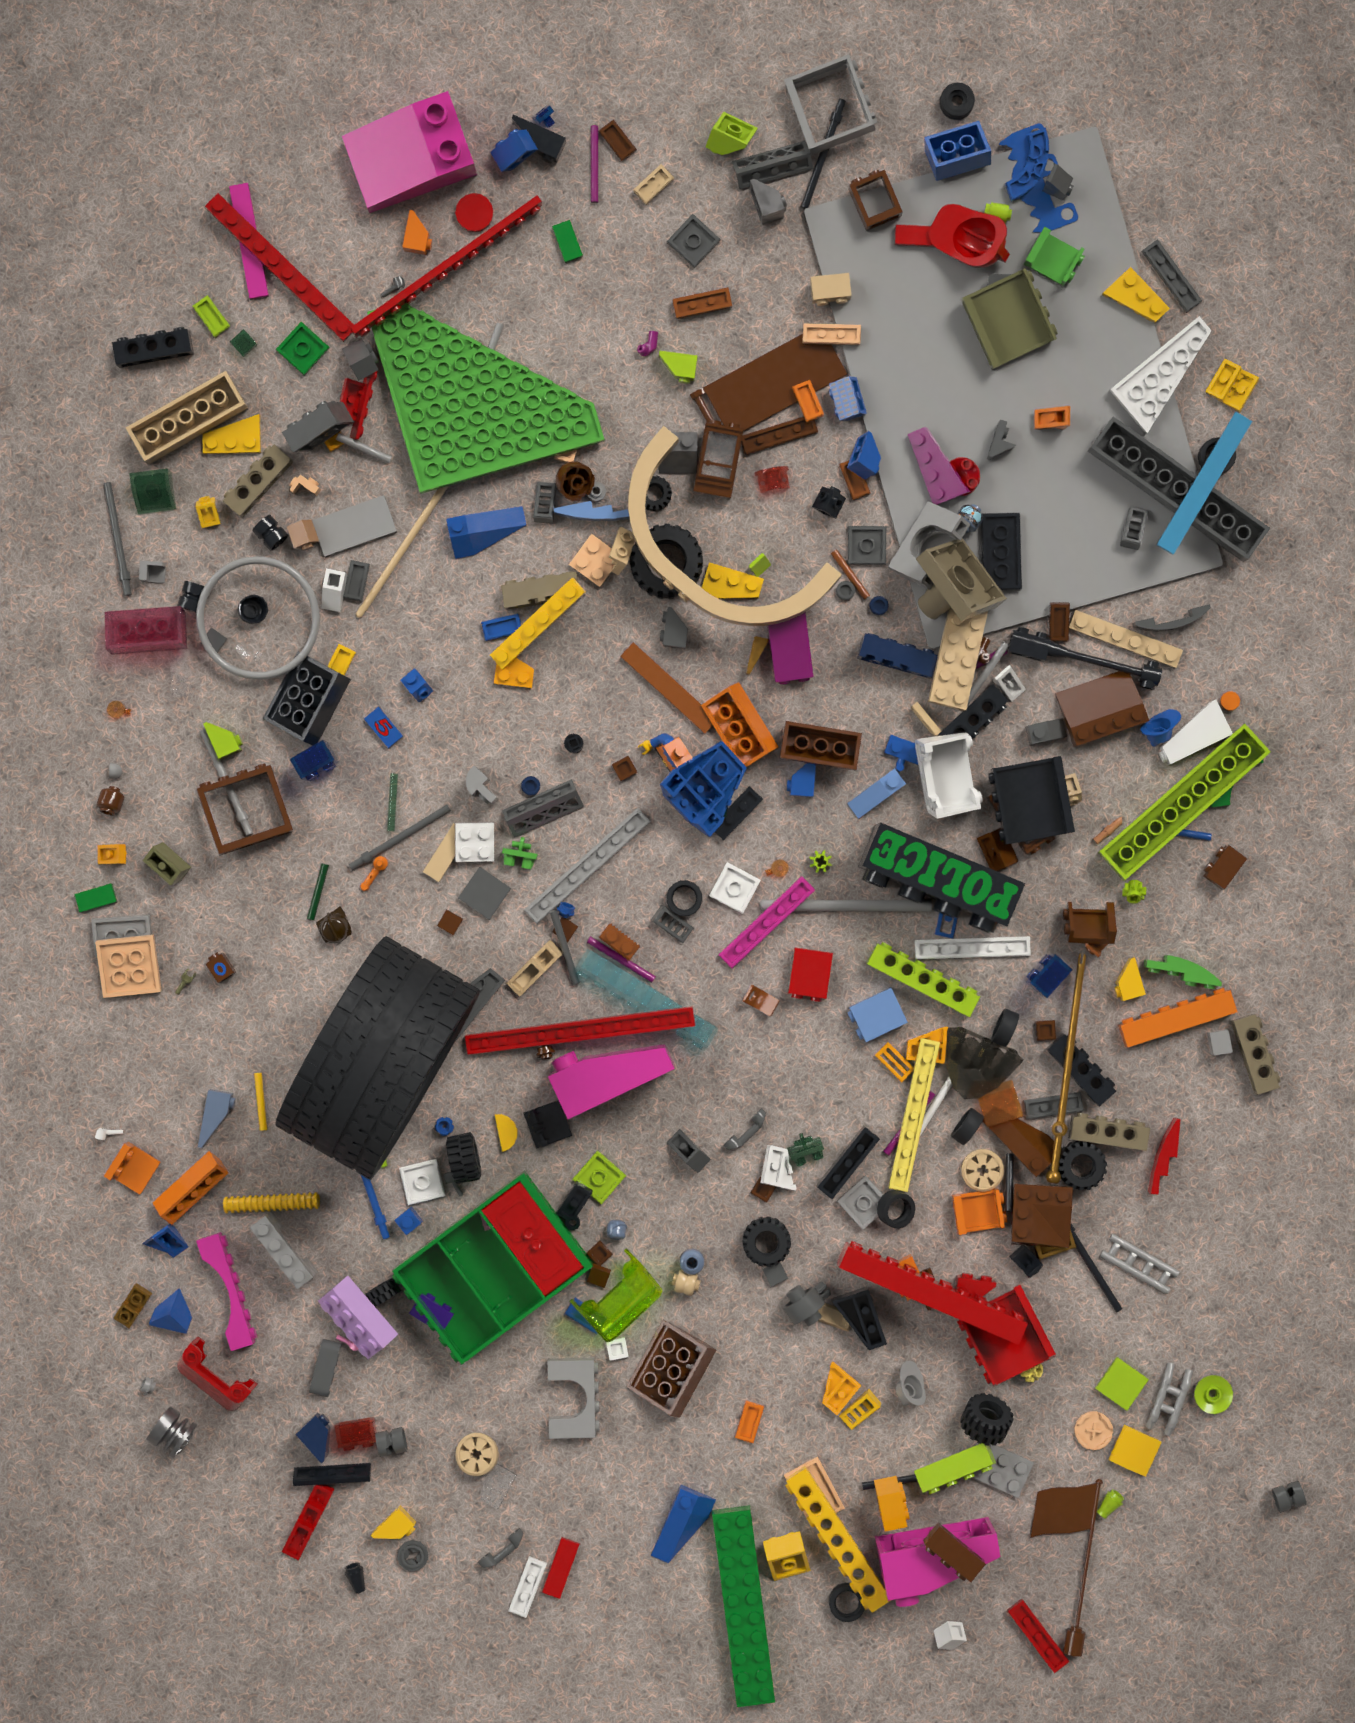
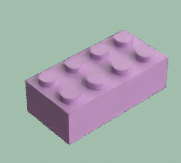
[318,1276,398,1359]

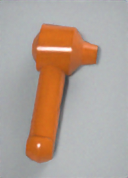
[360,856,388,891]

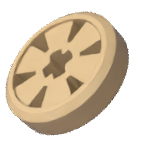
[961,1149,1004,1192]
[456,1433,499,1476]

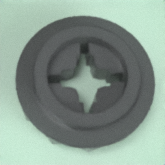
[397,1540,429,1571]

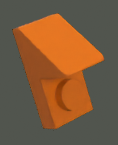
[1034,406,1070,430]

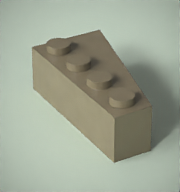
[501,571,581,610]

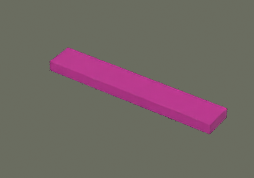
[229,183,269,300]
[719,876,815,969]

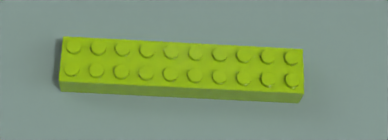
[1098,724,1271,881]

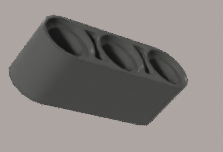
[309,1339,342,1397]

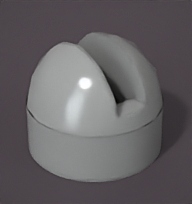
[109,763,122,779]

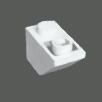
[321,568,348,612]

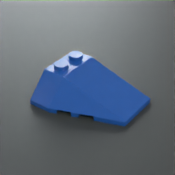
[660,741,747,837]

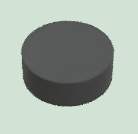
[836,581,855,601]

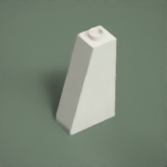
[1159,699,1233,765]

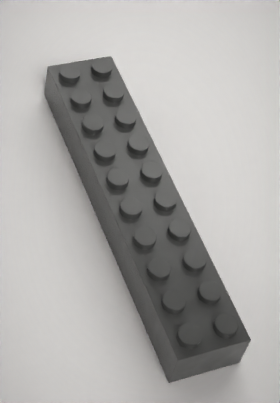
[1088,416,1270,562]

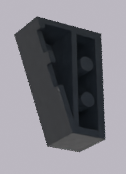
[831,1286,887,1350]

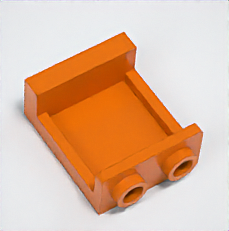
[952,1188,1007,1235]

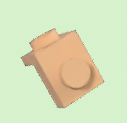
[289,475,321,496]

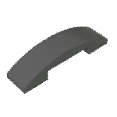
[1132,604,1211,632]

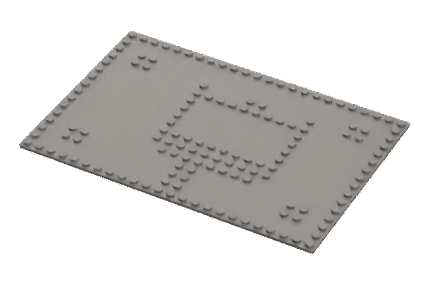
[804,127,1223,649]

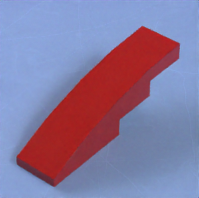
[1148,1118,1181,1195]
[282,1484,335,1561]

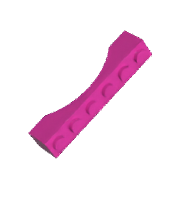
[196,1232,257,1351]

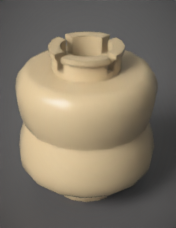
[672,1269,701,1296]

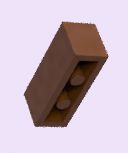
[923,1522,986,1582]

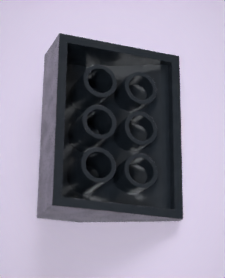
[263,651,351,747]

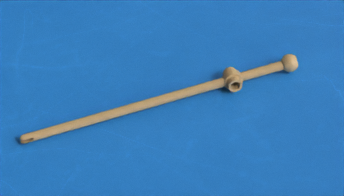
[356,486,449,618]

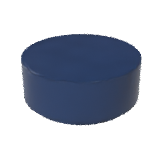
[869,596,889,615]
[521,776,541,796]

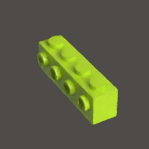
[914,1443,996,1495]

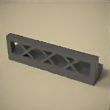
[732,141,813,189]
[502,779,584,838]

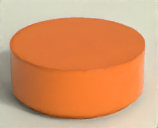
[1220,691,1240,711]

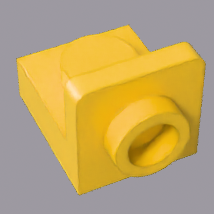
[195,496,221,528]

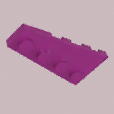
[908,427,970,505]

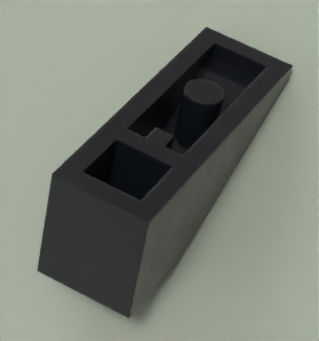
[512,114,566,163]

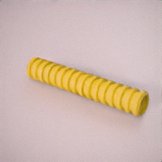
[223,1192,320,1214]

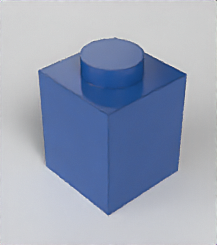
[394,1206,423,1235]

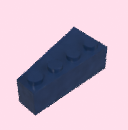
[857,633,938,679]

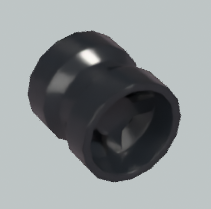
[564,733,584,754]

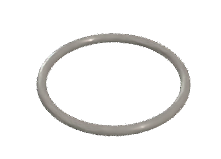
[196,556,320,680]

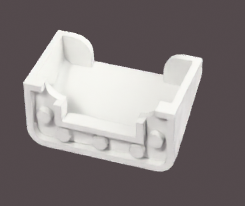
[915,732,982,819]

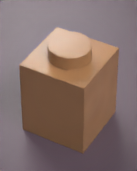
[287,520,319,550]

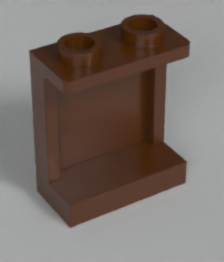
[1063,902,1117,944]

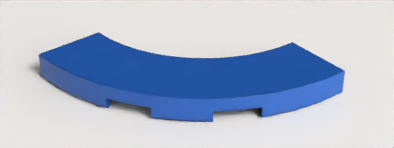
[1004,127,1049,202]

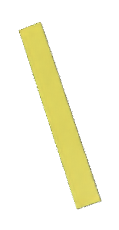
[888,1038,940,1192]

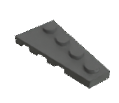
[456,968,505,1040]

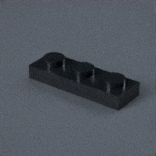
[715,786,763,841]

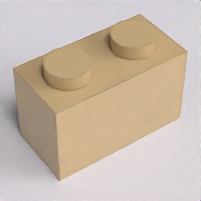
[810,273,852,306]

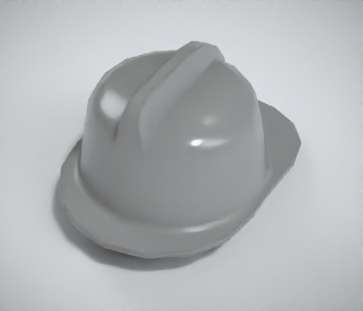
[896,1361,926,1406]

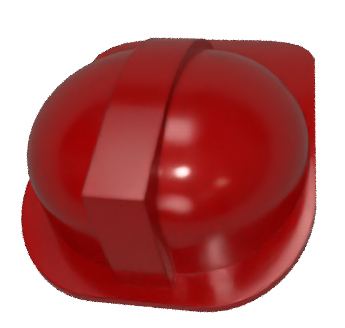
[928,204,1010,268]

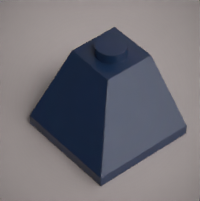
[295,1412,330,1463]

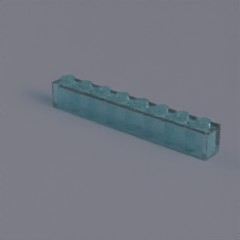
[576,948,719,1049]

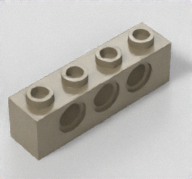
[223,444,293,518]
[1231,1014,1281,1095]
[1068,1112,1150,1151]

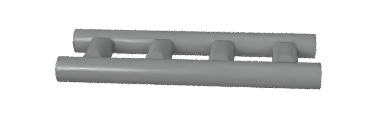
[1099,1233,1180,1294]

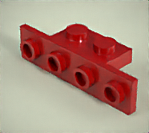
[339,371,377,440]

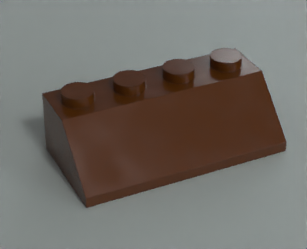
[780,721,862,771]

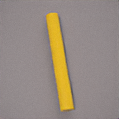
[254,1072,267,1131]

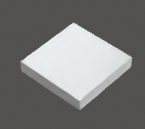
[709,862,761,914]
[399,1159,446,1205]

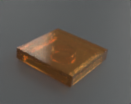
[975,1080,1024,1128]

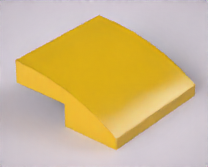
[1205,359,1259,412]
[1108,1424,1162,1477]

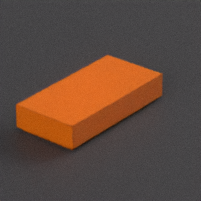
[792,380,824,423]
[735,1400,764,1443]

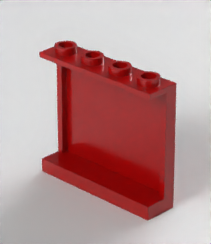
[957,1285,1056,1387]

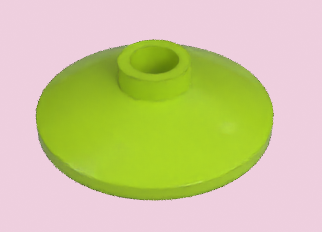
[1194,1375,1233,1414]

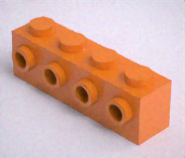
[152,1151,229,1225]

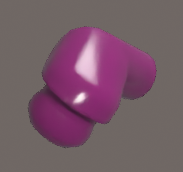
[637,331,658,356]

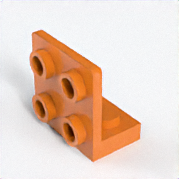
[104,1142,160,1194]

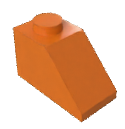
[402,210,433,255]

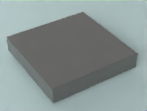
[667,214,721,268]
[848,526,887,565]
[458,867,511,920]

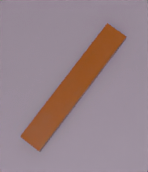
[620,642,713,734]

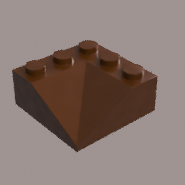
[1011,1184,1073,1248]

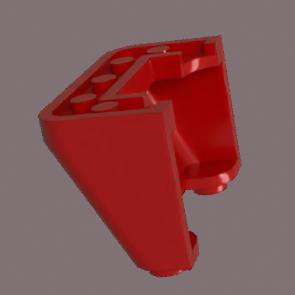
[177,1336,258,1411]

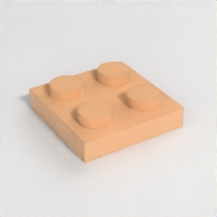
[569,534,614,587]

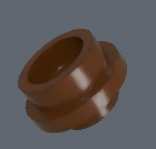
[536,1045,556,1060]

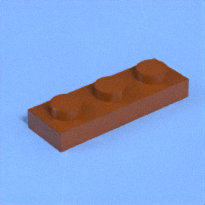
[672,287,732,319]

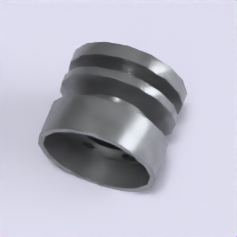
[146,1406,197,1459]

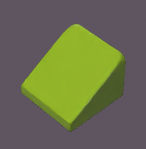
[749,553,771,577]

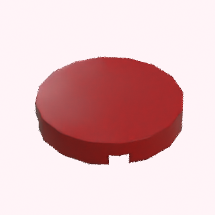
[455,193,494,232]

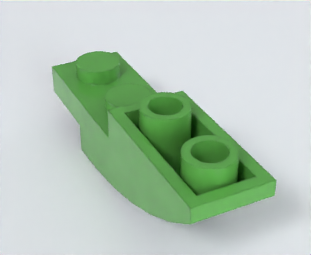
[1144,955,1222,989]

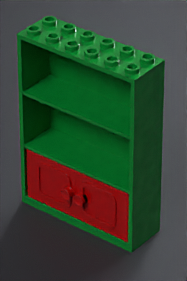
[392,1170,593,1365]

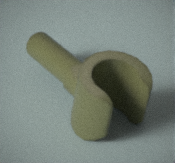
[175,968,196,994]

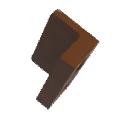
[977,827,1018,871]

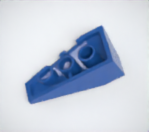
[651,1485,716,1563]

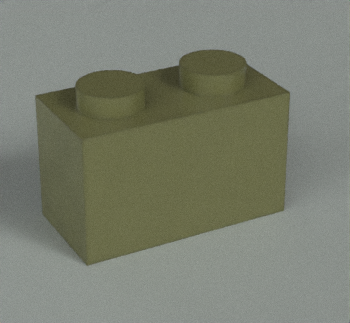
[142,842,191,886]

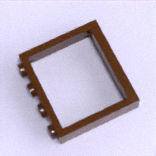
[197,763,293,856]

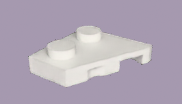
[760,1145,796,1191]

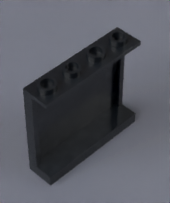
[988,756,1075,845]

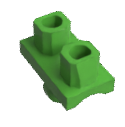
[502,837,538,869]

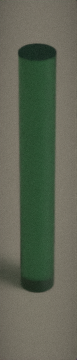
[387,773,398,831]

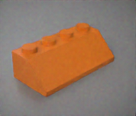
[701,682,779,767]

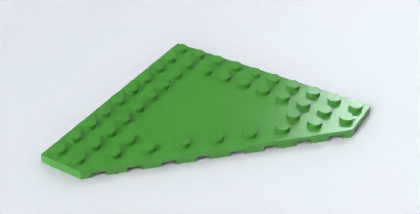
[367,303,605,494]

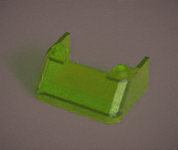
[569,1248,662,1342]

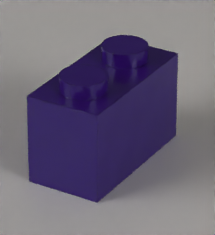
[409,1293,454,1331]

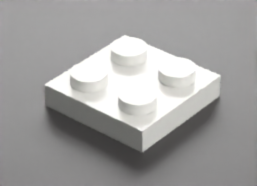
[455,822,494,862]

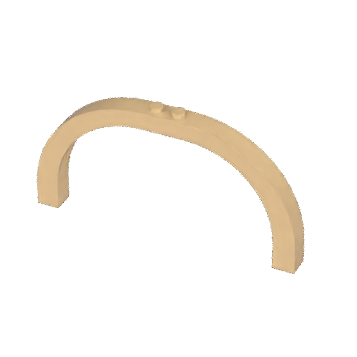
[628,426,842,626]

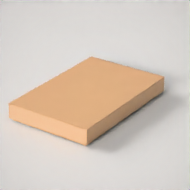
[784,1456,845,1526]

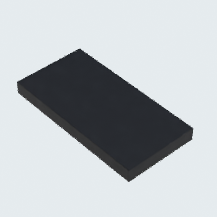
[981,513,1022,590]

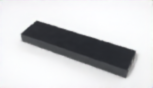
[293,1463,371,1486]

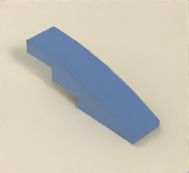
[554,501,629,521]

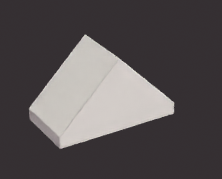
[992,666,1026,702]

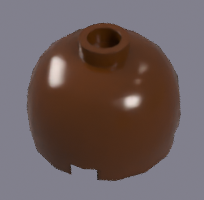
[555,461,595,501]

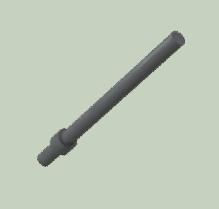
[103,482,132,596]
[349,805,451,871]

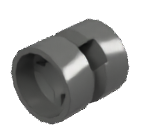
[375,1427,408,1457]
[1272,1481,1307,1513]

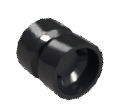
[252,515,289,551]
[177,581,204,613]

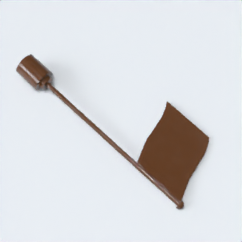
[1030,1479,1103,1657]

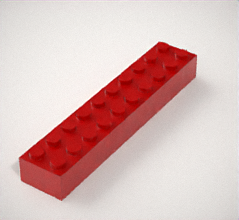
[837,1241,1028,1345]

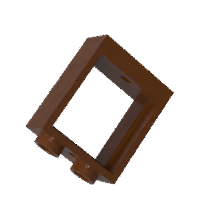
[848,170,903,231]

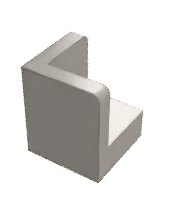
[139,561,166,583]
[1207,1030,1233,1056]

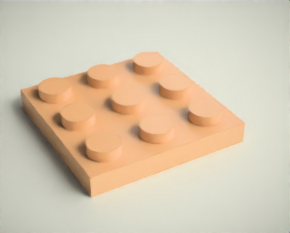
[95,934,162,998]

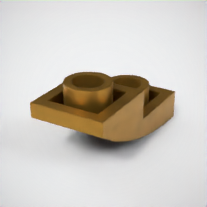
[113,1283,152,1328]

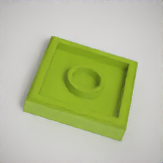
[572,1150,626,1204]
[1095,1357,1149,1411]

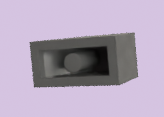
[1042,164,1074,200]
[1025,718,1067,745]
[666,1129,711,1173]

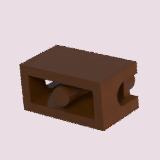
[1203,845,1247,890]

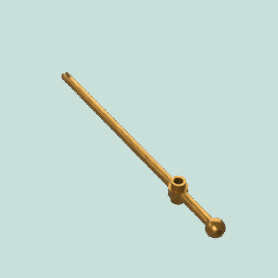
[1046,953,1086,1184]

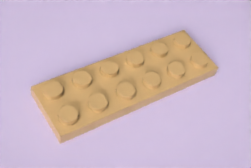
[928,608,988,711]

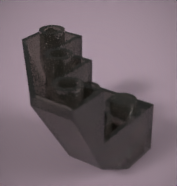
[946,1027,1024,1099]

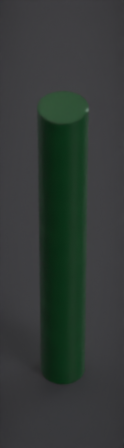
[307,863,329,920]

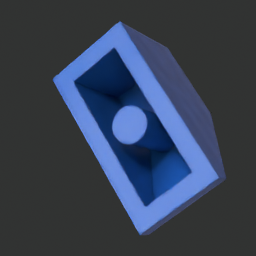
[847,431,881,480]
[787,763,816,797]

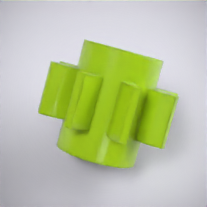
[809,850,832,873]
[1122,880,1147,904]

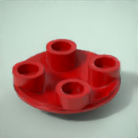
[950,457,980,496]

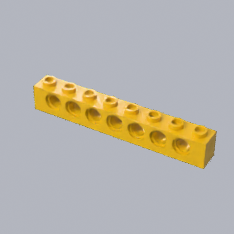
[785,1466,891,1613]

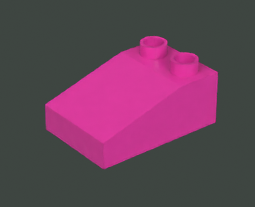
[342,91,477,213]
[548,1044,675,1119]
[875,1517,1001,1607]

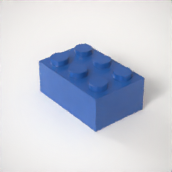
[924,121,991,181]

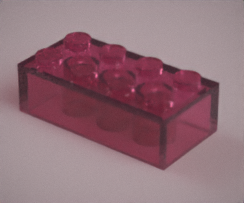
[105,606,187,655]

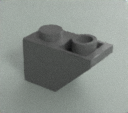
[660,607,688,649]

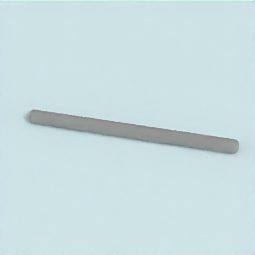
[760,900,932,912]

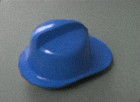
[1140,709,1181,747]

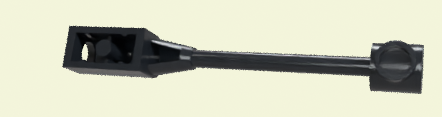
[1007,627,1162,690]

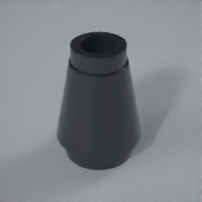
[345,1562,366,1593]

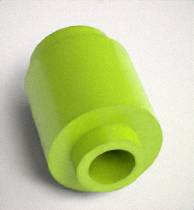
[984,202,1012,224]

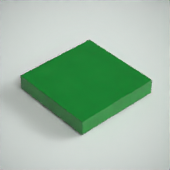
[275,322,330,376]

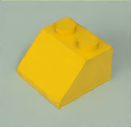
[763,1531,811,1581]

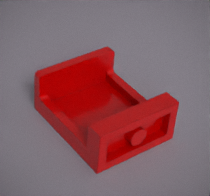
[788,947,833,1002]

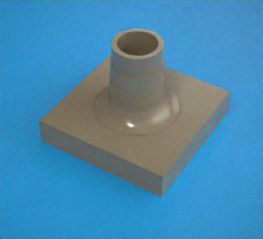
[916,538,1007,621]

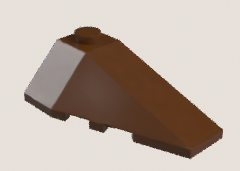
[983,1107,1054,1177]

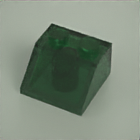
[129,468,176,514]

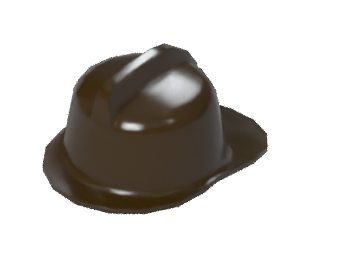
[316,906,352,943]

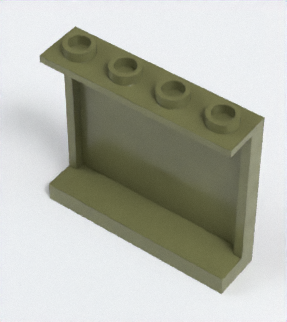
[960,268,1058,369]

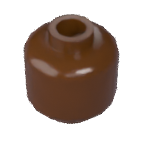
[97,786,125,816]

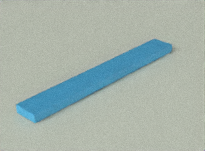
[1156,412,1252,555]

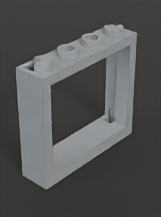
[784,54,877,155]

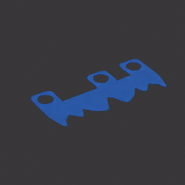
[999,123,1078,233]

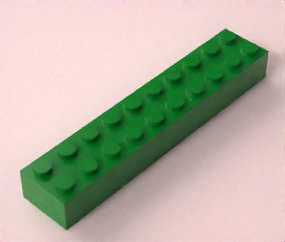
[712,1505,775,1707]

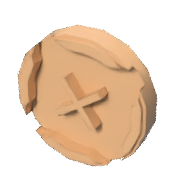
[1074,1411,1113,1450]

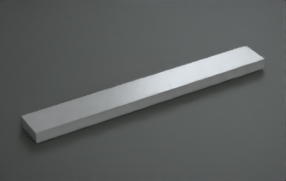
[524,808,651,924]

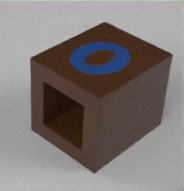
[206,952,236,983]

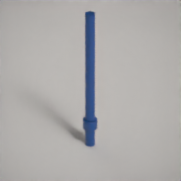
[361,1175,390,1239]

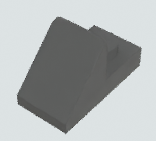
[987,419,1016,460]

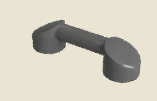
[723,1108,766,1150]
[478,1528,524,1568]

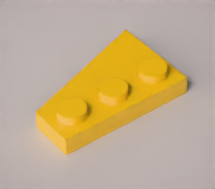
[1102,267,1170,323]
[202,414,261,454]
[702,562,764,599]

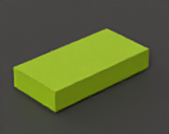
[192,295,230,338]

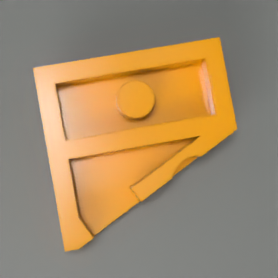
[494,657,534,688]
[906,1026,948,1064]
[822,1362,862,1415]

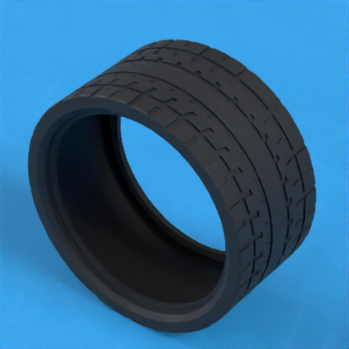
[275,936,480,1180]

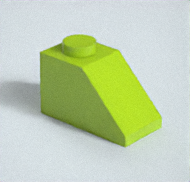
[659,350,698,384]
[203,722,243,759]

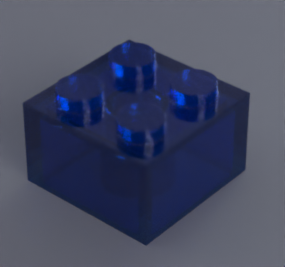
[290,740,339,782]
[1026,954,1073,998]

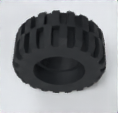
[630,524,703,599]

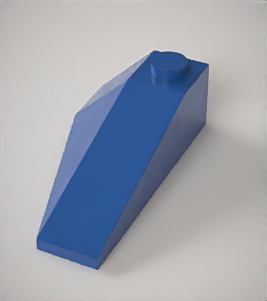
[446,506,526,559]

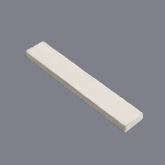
[915,936,1031,959]

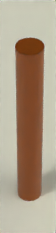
[831,549,870,600]

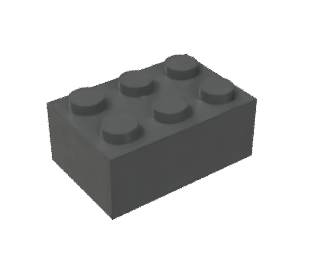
[282,401,354,453]

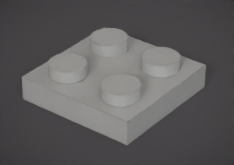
[837,1175,883,1230]

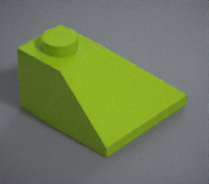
[705,112,758,155]

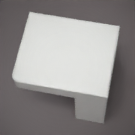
[934,1621,967,1650]

